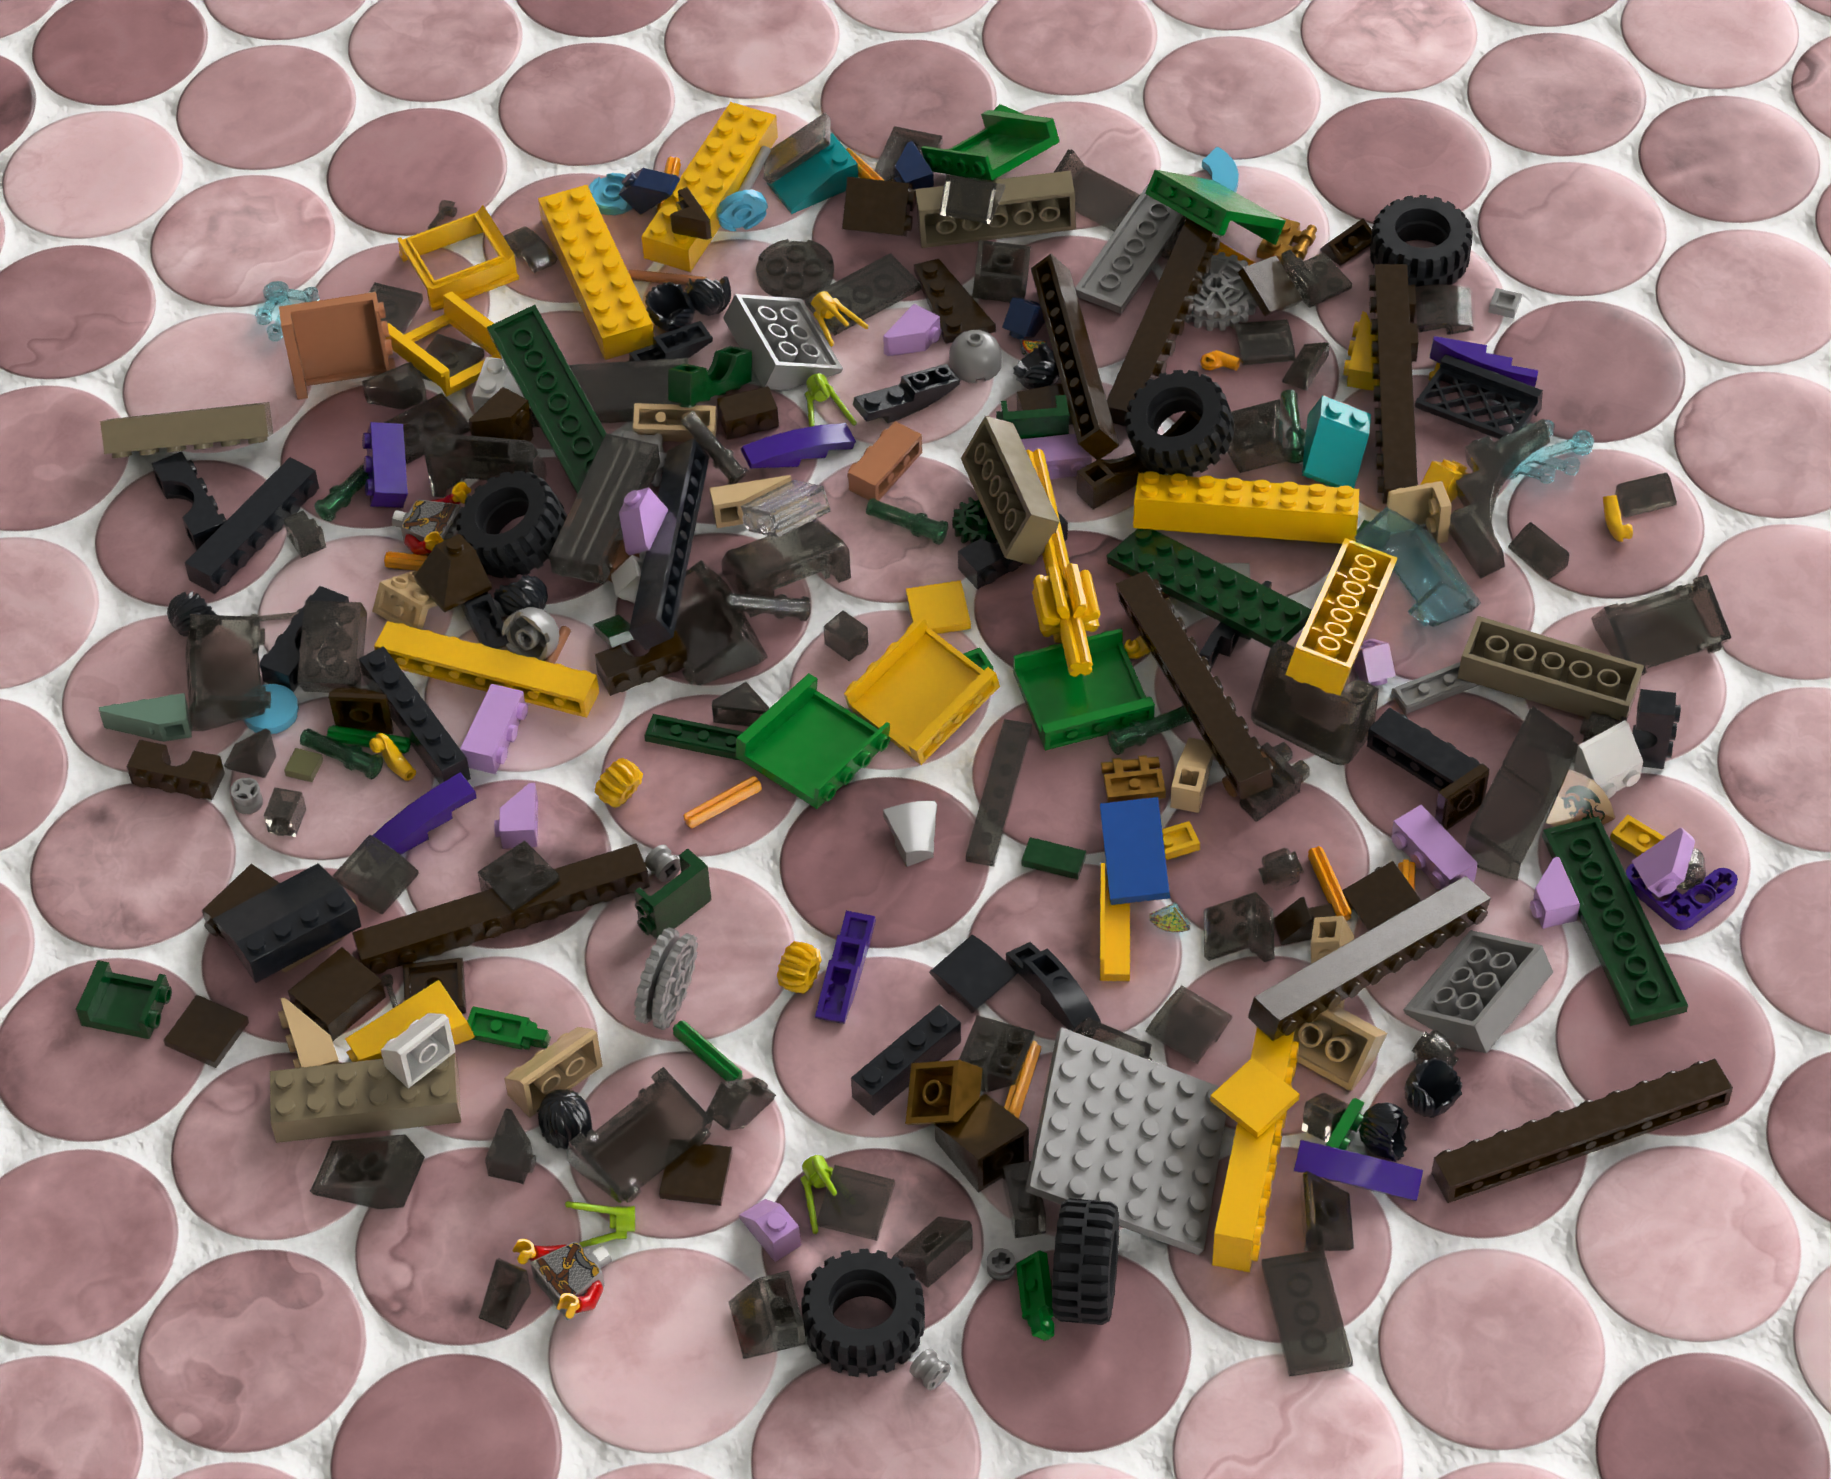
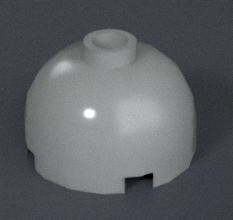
[949,330,1002,383]
[502,607,560,661]

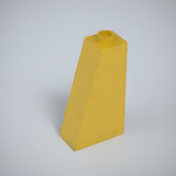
[345,980,475,1062]

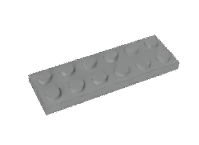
[1075,184,1187,314]

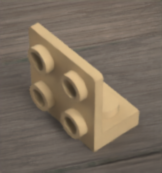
[1385,481,1452,544]
[372,571,438,630]

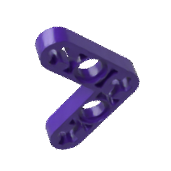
[1626,864,1738,930]

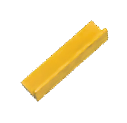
[1100,863,1130,981]

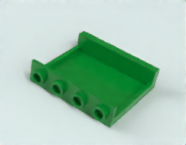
[921,110,1060,181]
[1145,170,1286,245]
[1013,628,1155,751]
[735,673,890,809]

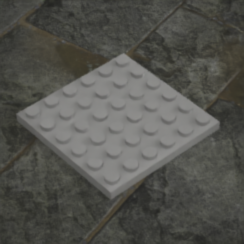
[1025,1027,1226,1255]

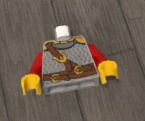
[392,482,471,555]
[512,1239,612,1320]

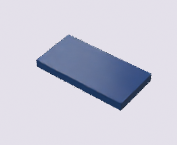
[1100,797,1170,905]

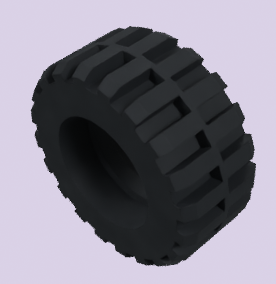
[1370,195,1473,293]
[1125,370,1234,476]
[456,471,568,578]
[1052,1198,1119,1325]
[801,1249,925,1377]

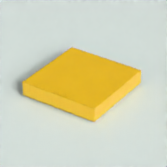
[906,580,971,634]
[1210,1057,1300,1138]

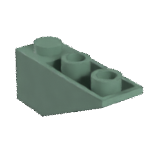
[99,693,192,742]

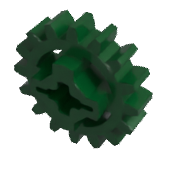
[952,497,997,544]

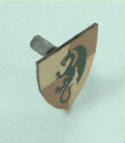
[1545,768,1615,827]

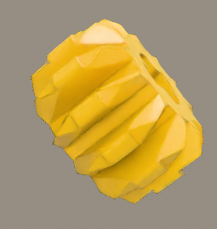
[595,758,643,808]
[776,941,822,994]

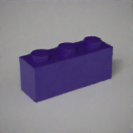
[362,422,408,508]

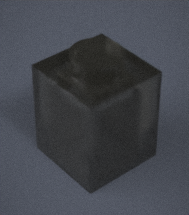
[824,610,869,662]
[264,787,306,837]

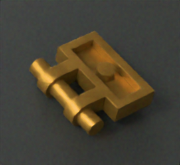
[1257,216,1317,267]
[1101,755,1166,803]

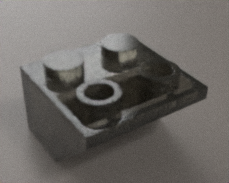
[959,1015,1035,1092]
[728,1271,806,1359]

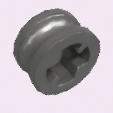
[987,1248,1015,1281]

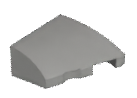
[883,801,937,867]

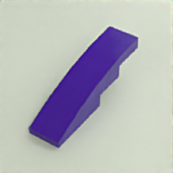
[1429,336,1538,387]
[741,423,856,469]
[363,772,477,867]
[815,910,876,1024]
[1294,1140,1423,1201]

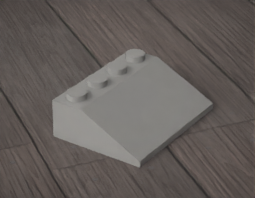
[723,294,843,390]
[1403,930,1553,1053]

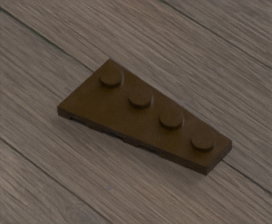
[914,258,996,344]

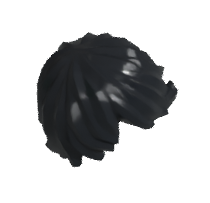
[685,276,731,316]
[645,282,695,331]
[1013,343,1060,390]
[494,574,548,616]
[167,591,222,638]
[1404,1058,1462,1118]
[537,1089,592,1150]
[1359,1102,1409,1162]

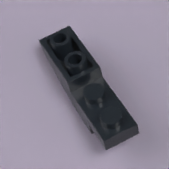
[853,364,961,423]
[1006,942,1101,1034]

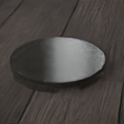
[756,239,834,300]

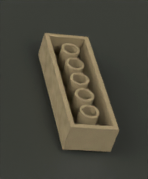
[915,170,1076,248]
[100,402,273,458]
[961,416,1060,565]
[1457,616,1644,726]
[270,1053,461,1143]

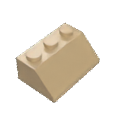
[1294,1006,1387,1091]
[504,1027,602,1118]

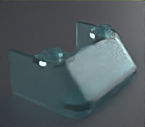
[1354,507,1481,627]

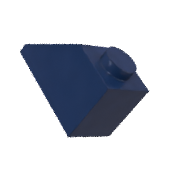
[892,141,934,190]
[618,168,680,215]
[1002,298,1045,340]

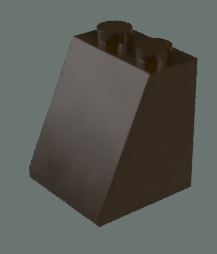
[934,1093,1029,1193]

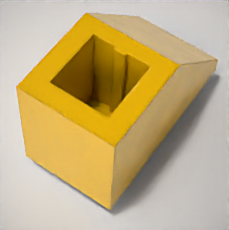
[1420,459,1473,502]

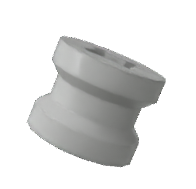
[230,778,263,814]
[645,845,681,882]
[910,1348,951,1390]

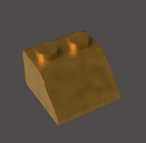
[905,1060,983,1125]

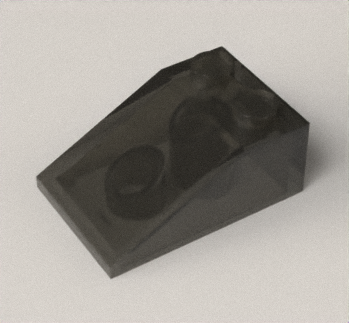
[310,1134,425,1209]

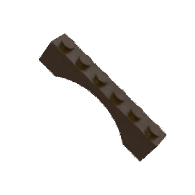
[1077,411,1202,509]

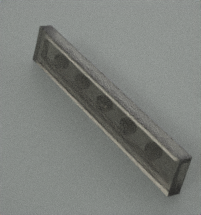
[966,719,1032,867]

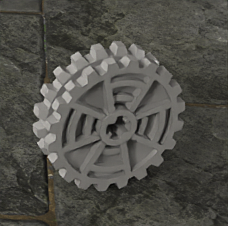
[1184,252,1258,331]
[634,927,698,1030]

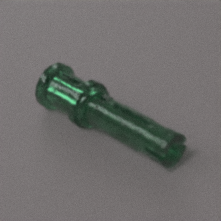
[1280,389,1306,464]
[314,463,369,522]
[866,498,948,545]
[1107,705,1192,755]
[300,728,383,779]

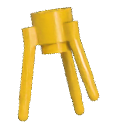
[811,291,869,347]

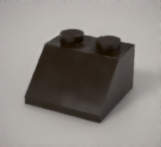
[468,387,534,458]

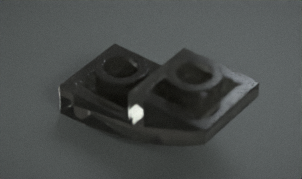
[504,226,558,273]

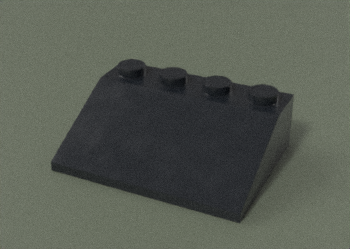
[213,863,362,983]

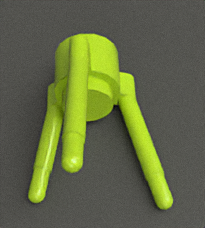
[804,374,857,427]
[800,1155,856,1234]
[565,1201,635,1248]

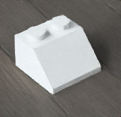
[472,357,532,415]
[1574,720,1643,799]
[381,1013,456,1089]

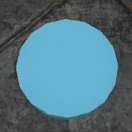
[589,173,633,215]
[716,190,768,231]
[241,684,299,734]

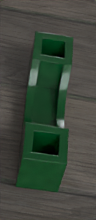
[668,346,752,408]

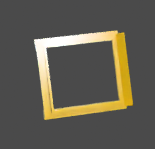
[397,205,519,312]
[385,291,502,397]

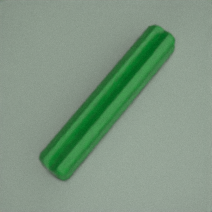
[327,725,411,754]
[673,1020,743,1086]

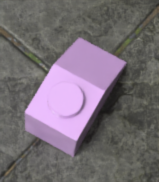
[883,304,942,356]
[619,487,668,555]
[1353,638,1396,686]
[494,783,538,849]
[1632,827,1695,898]
[1530,857,1580,929]
[739,1199,801,1262]

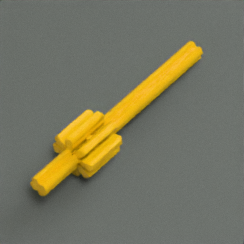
[1026,448,1100,677]

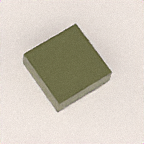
[284,748,323,782]

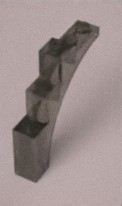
[1449,419,1550,579]

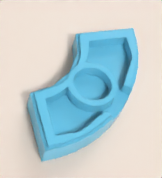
[1202,147,1239,193]

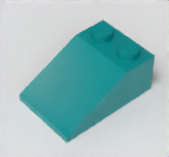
[767,133,858,214]
[1302,395,1371,489]

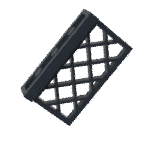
[1415,354,1543,444]

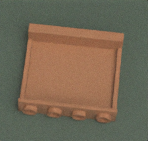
[279,292,396,400]

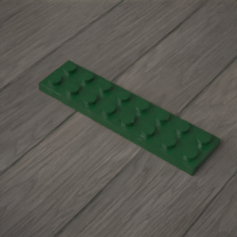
[487,305,631,505]
[1106,529,1312,651]
[1542,816,1688,1026]

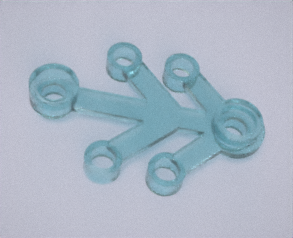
[255,281,320,341]
[1495,419,1594,484]

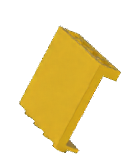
[844,616,1000,765]

